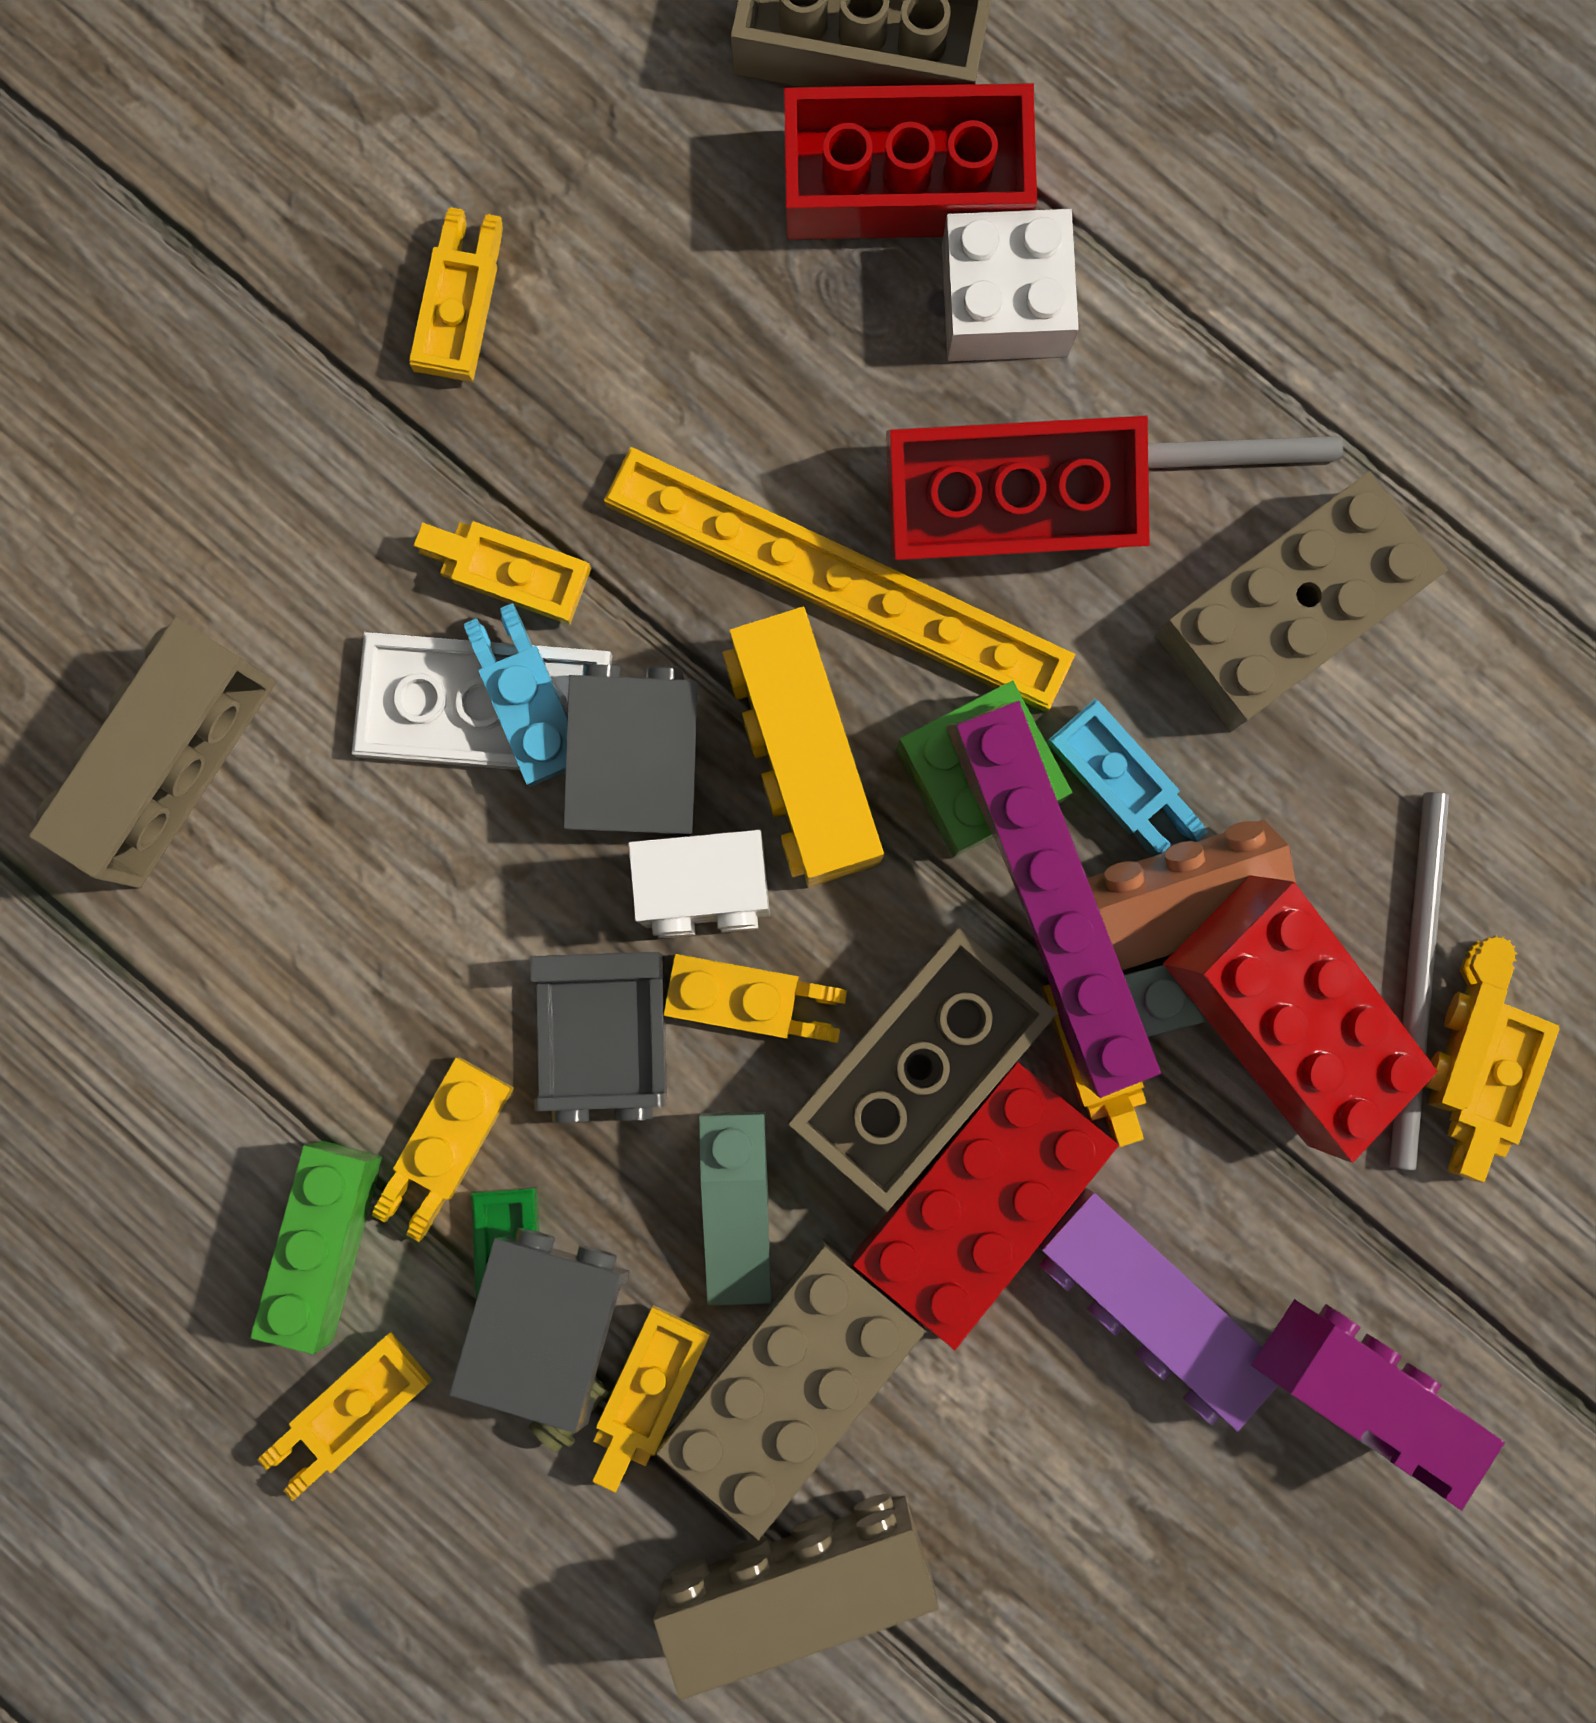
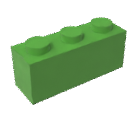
[250,1141,384,1355]

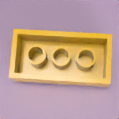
[722,606,884,888]

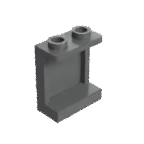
[564,664,698,834]
[530,952,667,1123]
[449,1228,630,1433]

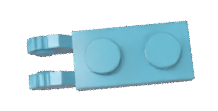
[464,603,568,787]
[1046,699,1207,856]

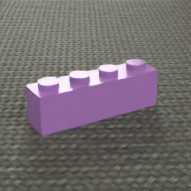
[1038,1188,1278,1432]

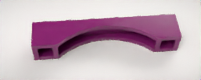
[946,701,1161,1098]

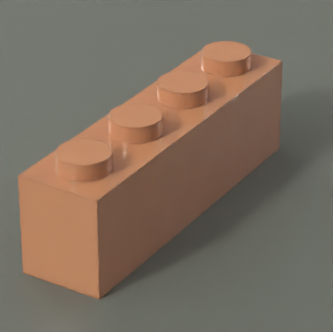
[1041,819,1296,971]

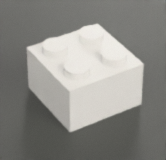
[942,209,1078,362]
[629,830,770,938]

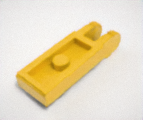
[409,207,503,383]
[1425,935,1518,1112]
[663,954,847,1043]
[372,1057,514,1242]
[257,1332,433,1501]

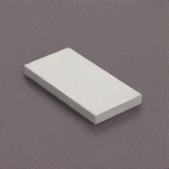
[352,632,612,774]

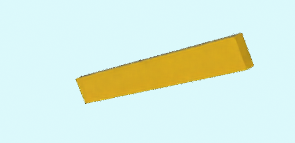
[604,446,1076,713]

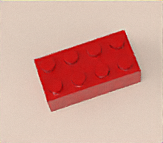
[784,83,1037,240]
[886,415,1150,560]
[1163,875,1438,1163]
[851,1062,1119,1350]

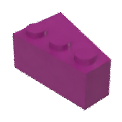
[1251,1299,1506,1511]

